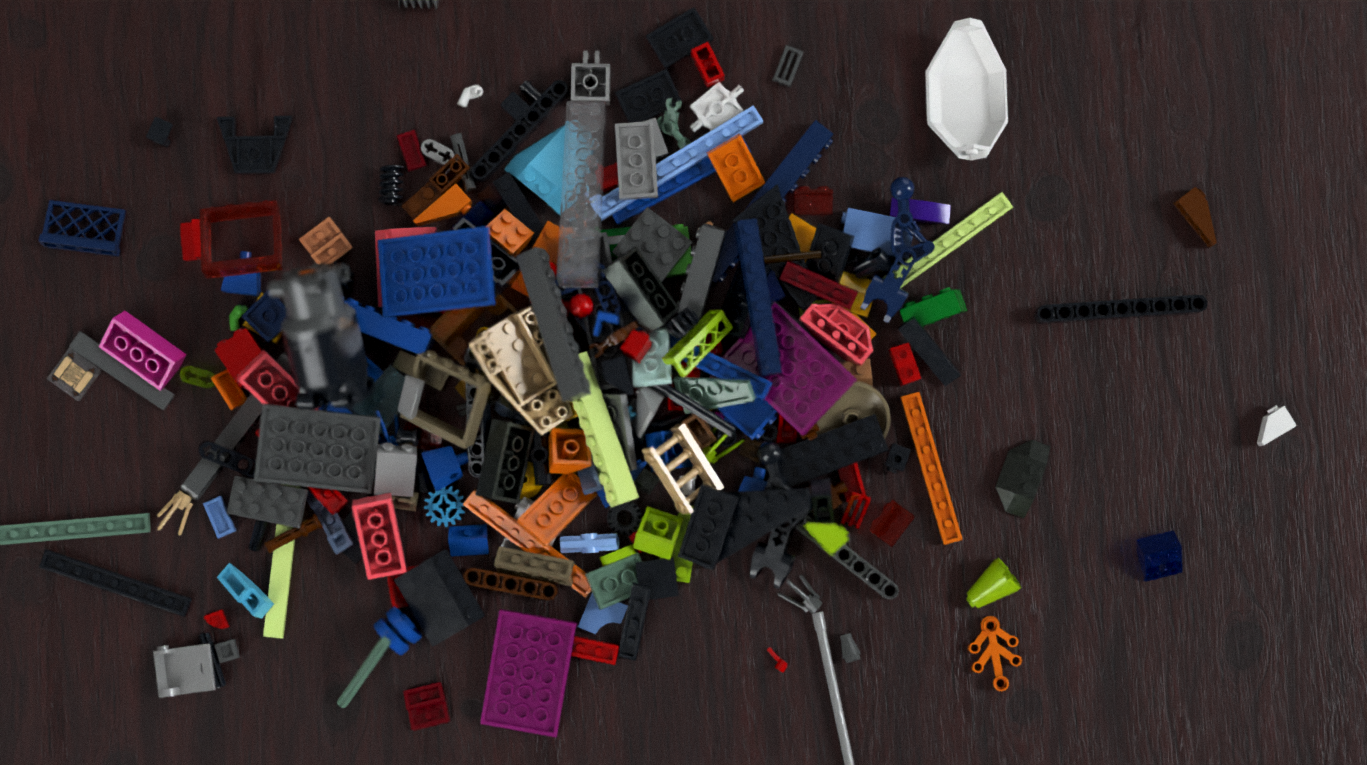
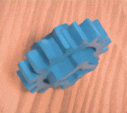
[424,486,466,527]

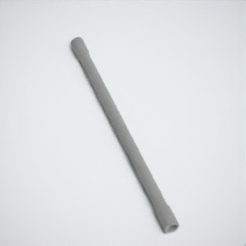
[812,611,854,765]

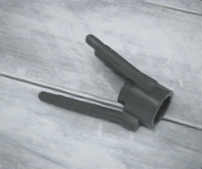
[777,575,822,614]

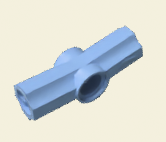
[560,533,620,553]

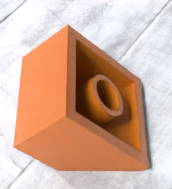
[548,428,592,474]

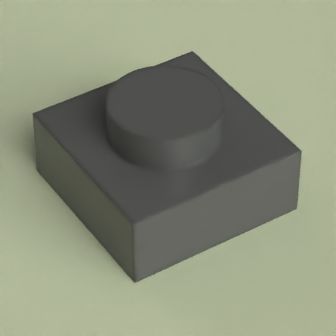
[215,639,240,663]

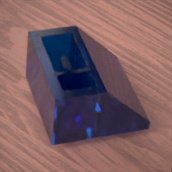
[1137,530,1183,582]

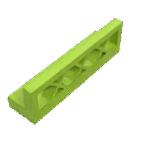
[662,310,733,377]

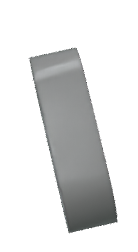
[421,139,455,166]

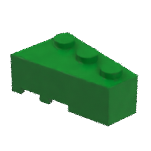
[900,287,968,327]

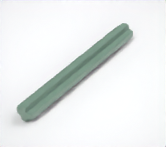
[337,636,391,708]

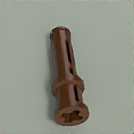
[264,513,323,553]

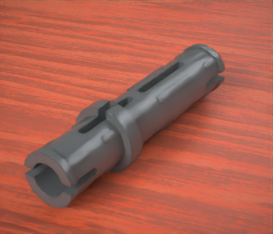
[450,133,476,192]

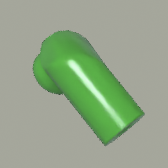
[229,304,248,331]

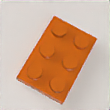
[706,134,766,202]

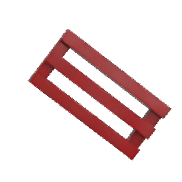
[841,491,871,529]

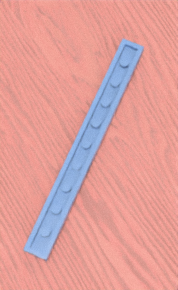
[590,105,763,222]

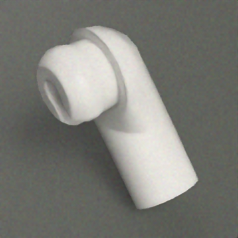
[457,85,483,108]

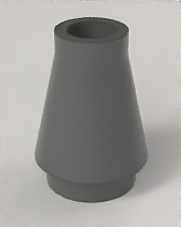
[840,633,861,663]

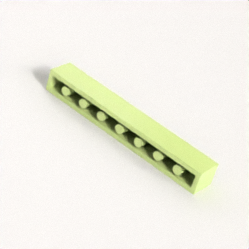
[573,351,639,508]

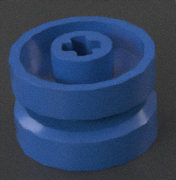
[373,606,422,656]

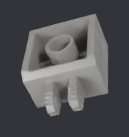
[571,50,611,105]

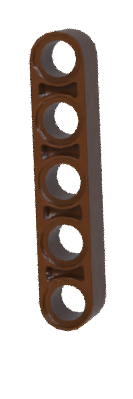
[464,568,558,600]

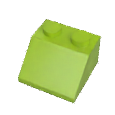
[633,506,684,560]
[803,523,849,555]

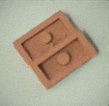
[299,216,353,265]

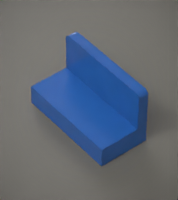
[593,312,620,337]
[448,524,489,556]

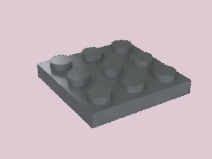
[612,207,693,283]

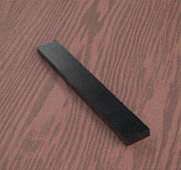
[39,549,192,617]

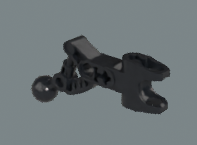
[750,441,813,589]

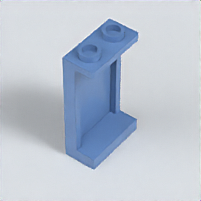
[841,208,916,261]

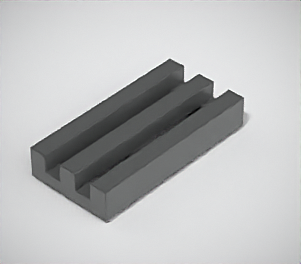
[772,45,804,88]

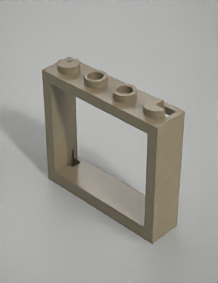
[400,350,492,448]

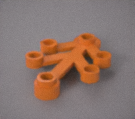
[968,616,1022,691]

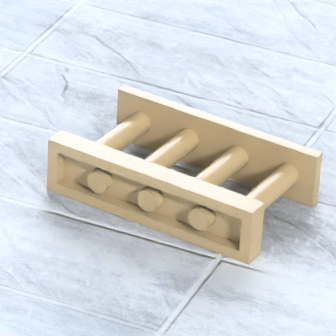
[642,423,724,514]

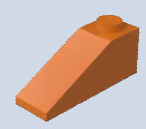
[413,183,473,226]

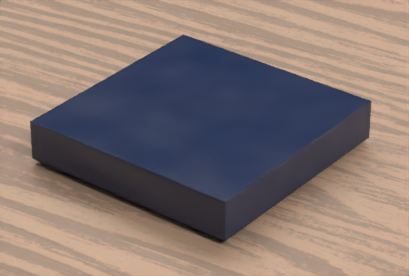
[242,289,288,344]

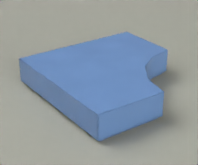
[578,593,628,634]

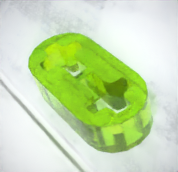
[180,366,215,389]

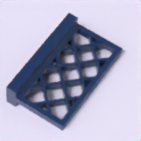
[39,200,126,257]

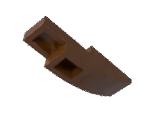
[401,154,470,220]

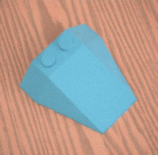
[504,124,596,218]

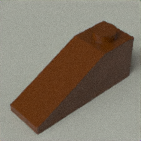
[1173,186,1217,248]

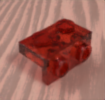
[870,500,915,547]

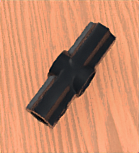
[531,427,552,486]

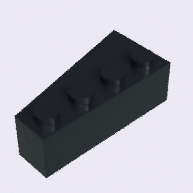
[451,218,521,299]

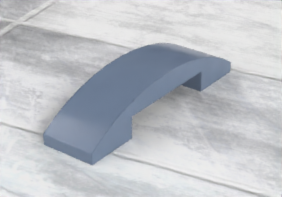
[306,490,353,555]

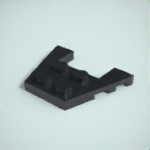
[217,116,293,174]

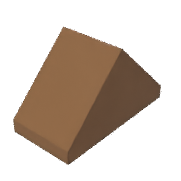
[681,414,717,450]

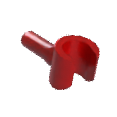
[767,647,787,672]

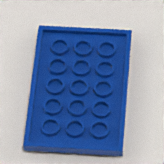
[378,226,495,317]

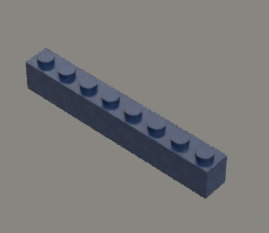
[735,218,782,377]

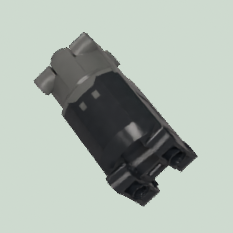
[268,263,376,410]

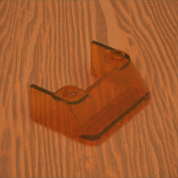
[431,295,517,366]

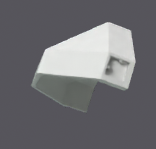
[926,18,1008,160]

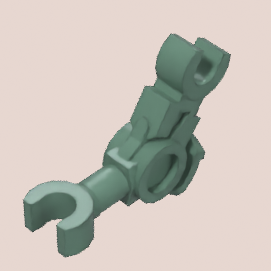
[657,98,691,149]

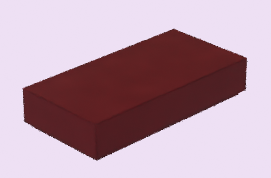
[396,130,427,172]

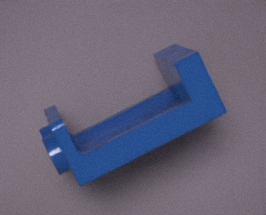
[718,397,778,440]

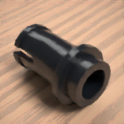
[519,80,542,102]

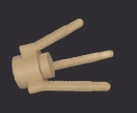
[157,490,193,536]

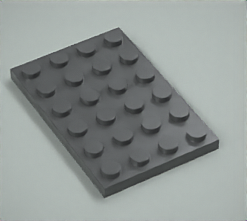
[254,403,381,494]

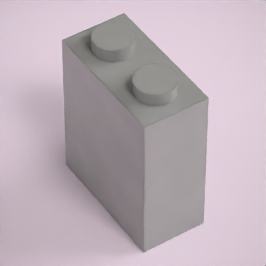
[374,443,417,497]

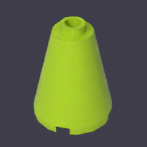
[966,558,1021,608]

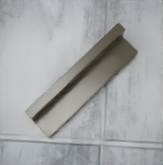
[494,546,574,587]

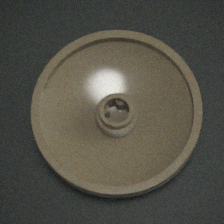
[816,381,891,438]

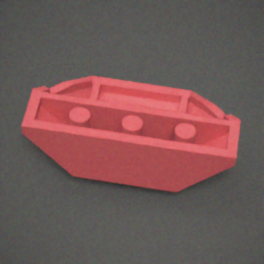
[800,304,873,366]

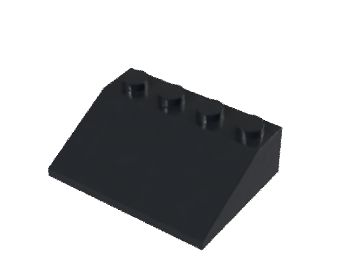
[394,549,485,647]

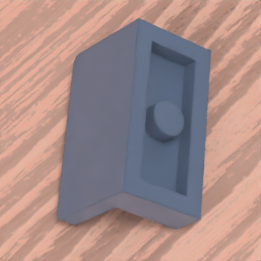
[577,454,603,495]

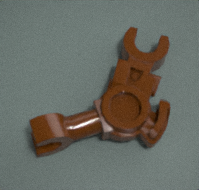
[589,320,640,358]

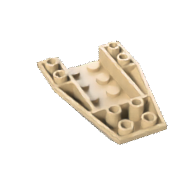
[469,305,573,435]

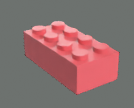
[236,350,319,409]
[352,493,406,580]

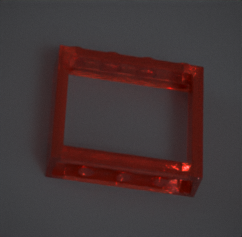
[200,200,283,279]

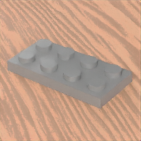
[615,121,658,200]

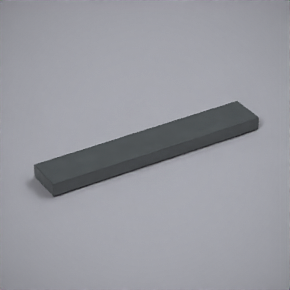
[69,331,175,411]

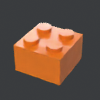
[487,209,534,257]

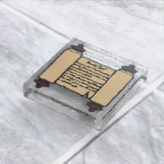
[47,348,102,401]

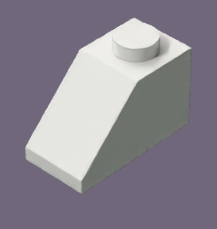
[1257,405,1297,446]

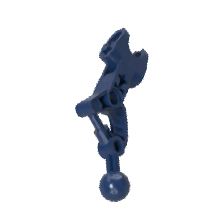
[860,177,935,324]

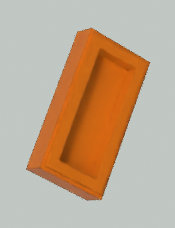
[211,369,248,411]

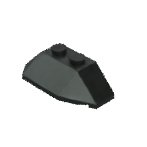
[995,440,1050,518]

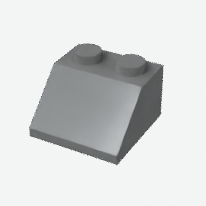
[629,386,665,438]

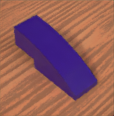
[890,197,951,225]

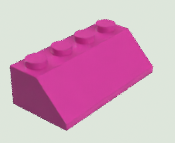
[99,311,187,391]

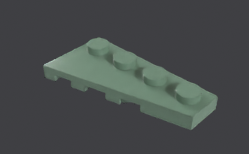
[673,376,756,414]

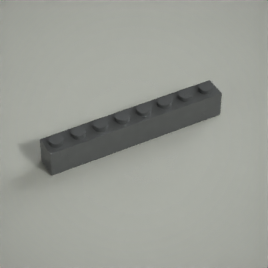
[516,247,591,402]

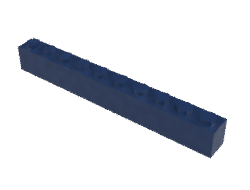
[712,120,833,285]

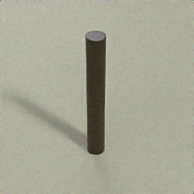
[763,250,821,264]

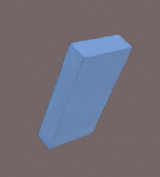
[203,496,237,539]

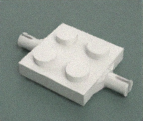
[690,82,744,132]

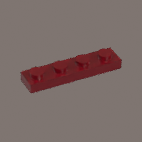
[780,260,858,310]

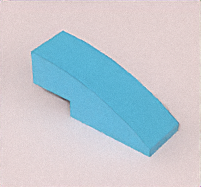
[217,563,274,618]

